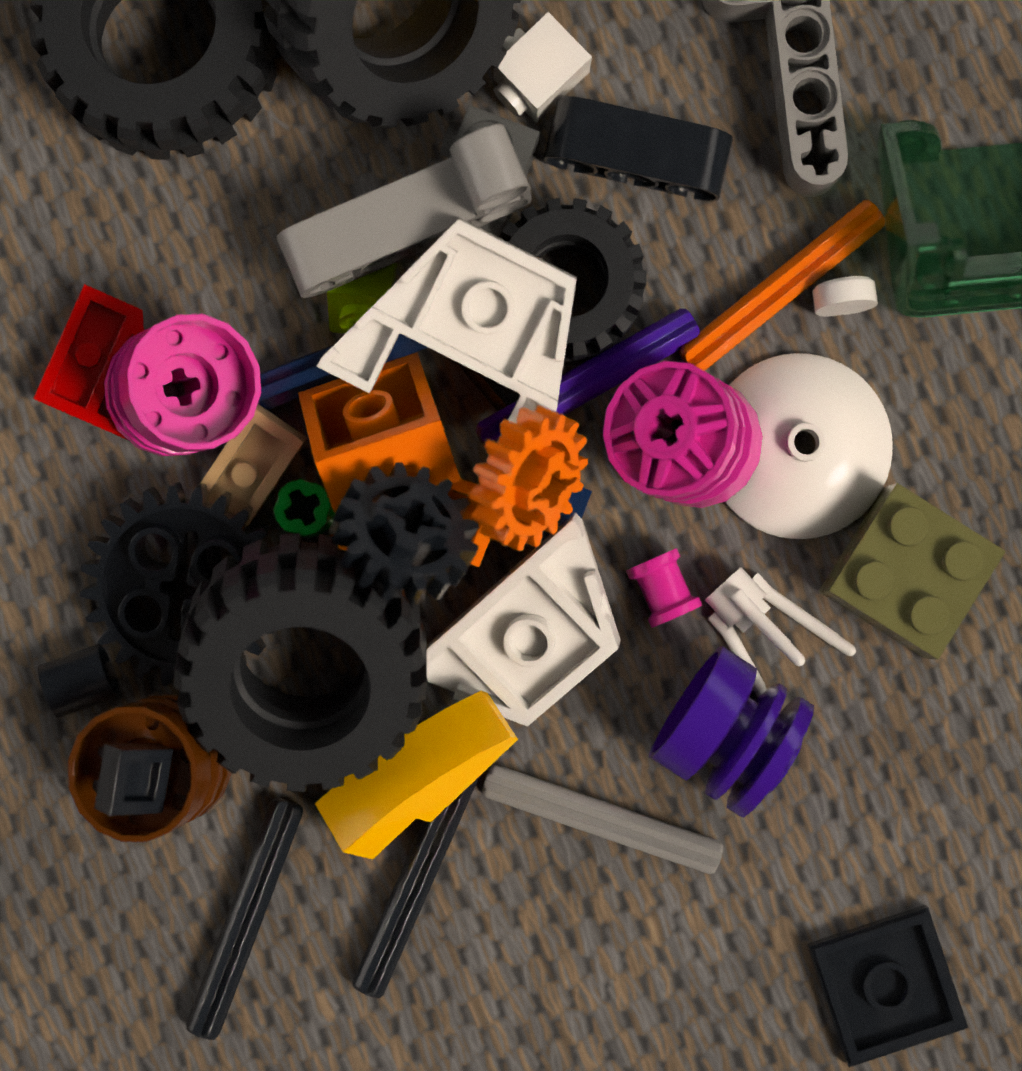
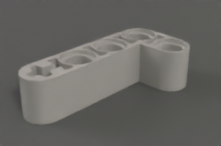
[702,0,848,197]
[276,124,532,298]

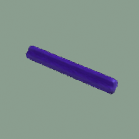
[476,308,700,450]

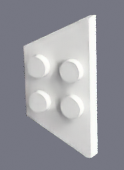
[426,512,621,727]

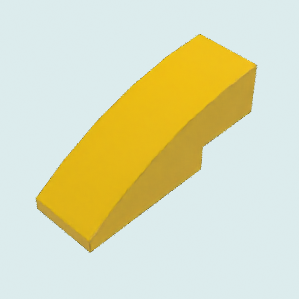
[315,691,518,860]

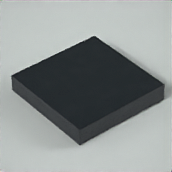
[807,905,968,1067]

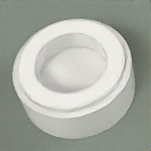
[812,276,878,317]

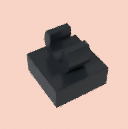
[92,743,173,816]

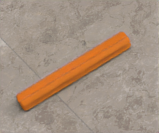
[679,199,886,371]

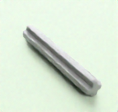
[482,764,723,874]

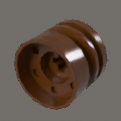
[68,694,232,842]

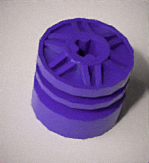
[649,646,814,818]

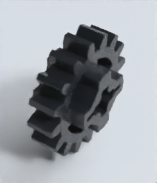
[332,462,479,605]

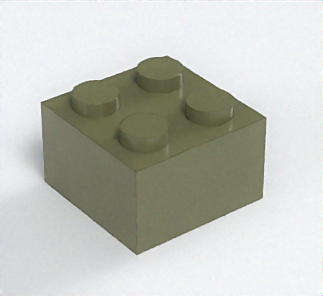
[818,483,1006,660]

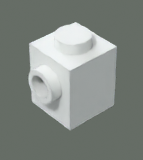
[493,12,592,123]

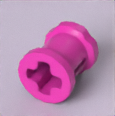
[626,548,702,628]

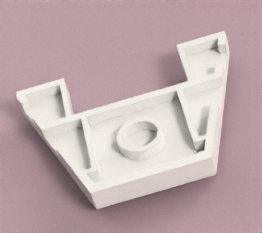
[317,218,577,442]

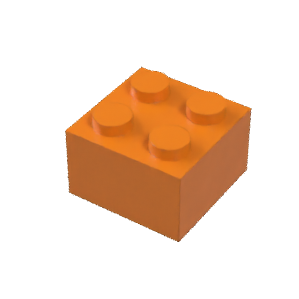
[298,352,461,512]

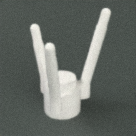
[705,567,856,697]

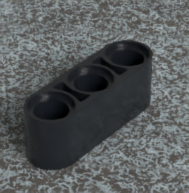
[543,96,733,201]

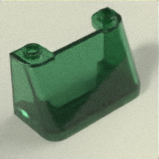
[877,120,1022,318]

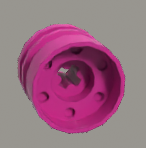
[104,314,261,457]
[603,361,763,508]

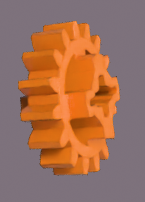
[469,405,588,551]

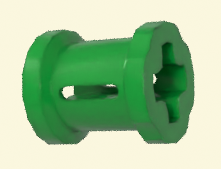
[274,479,335,538]

